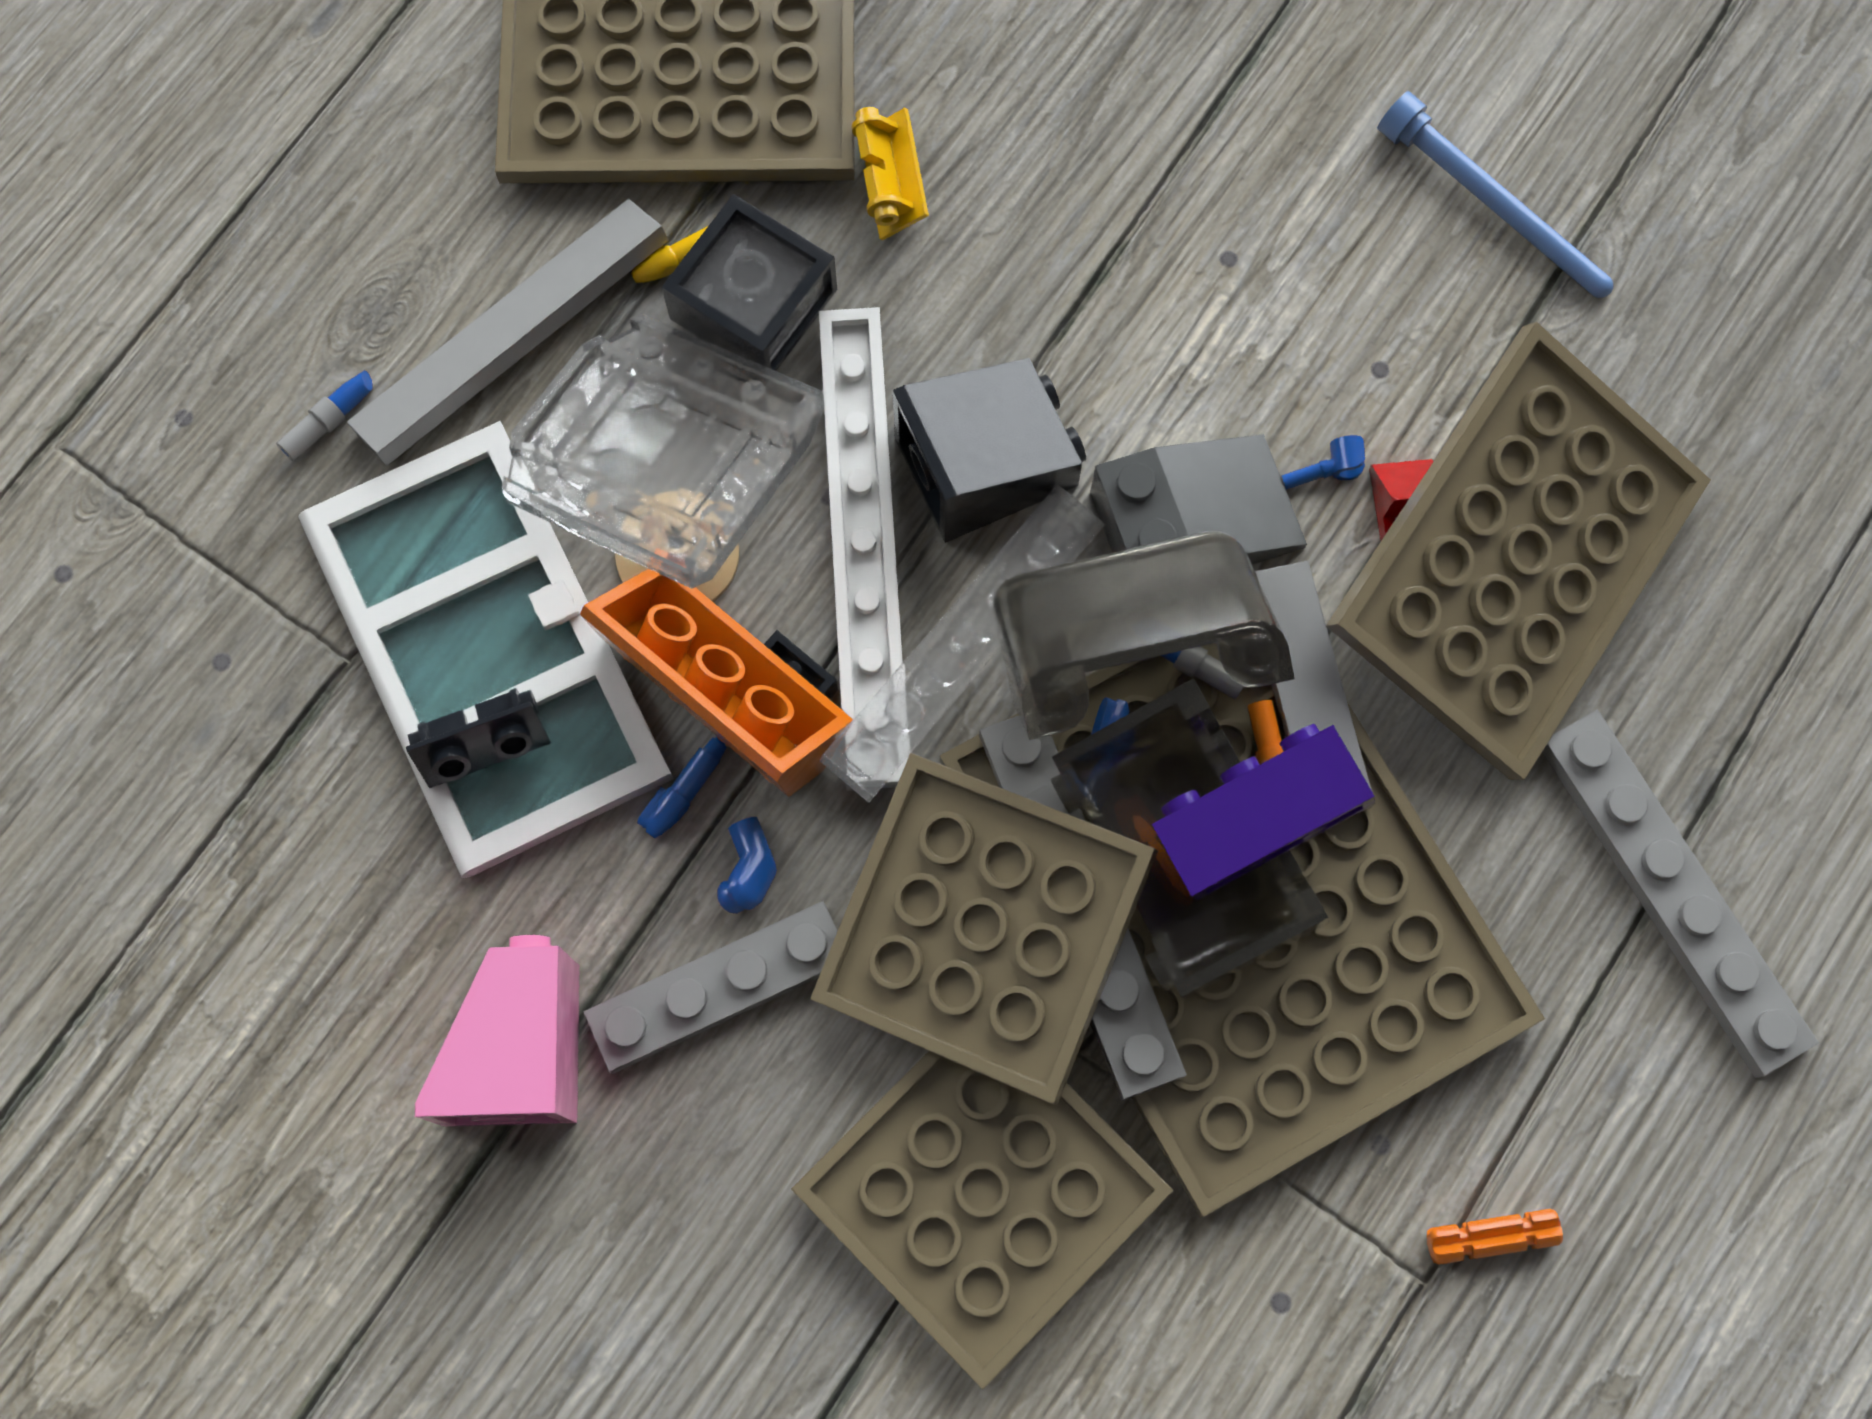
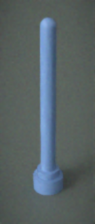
[1377,91,1613,298]

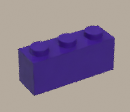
[1152,724,1375,901]

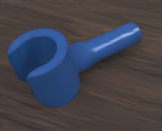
[1281,435,1365,490]

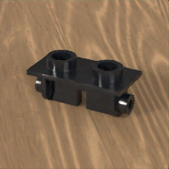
[406,688,551,789]

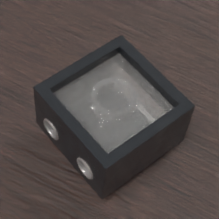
[661,194,838,382]

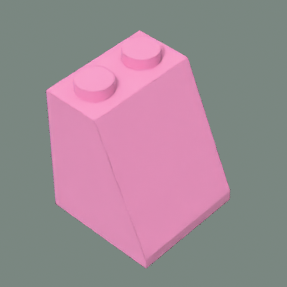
[415,935,580,1127]

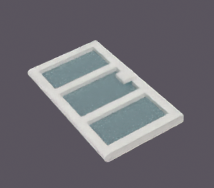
[298,421,674,878]

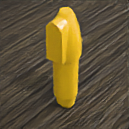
[631,226,708,283]

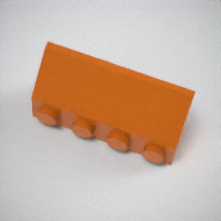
[580,560,853,797]

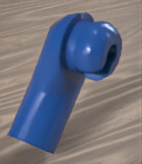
[717,817,777,914]

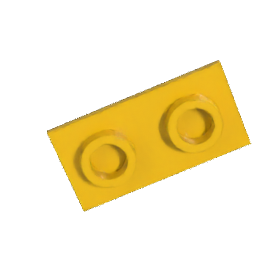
[851,107,929,240]

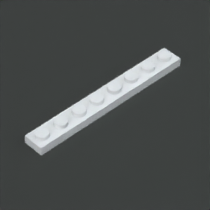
[819,307,909,791]

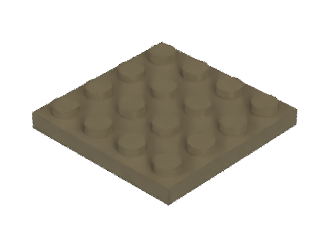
[810,753,1158,1104]
[791,1051,1173,1390]

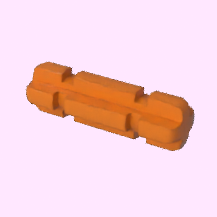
[1427,1209,1563,1264]

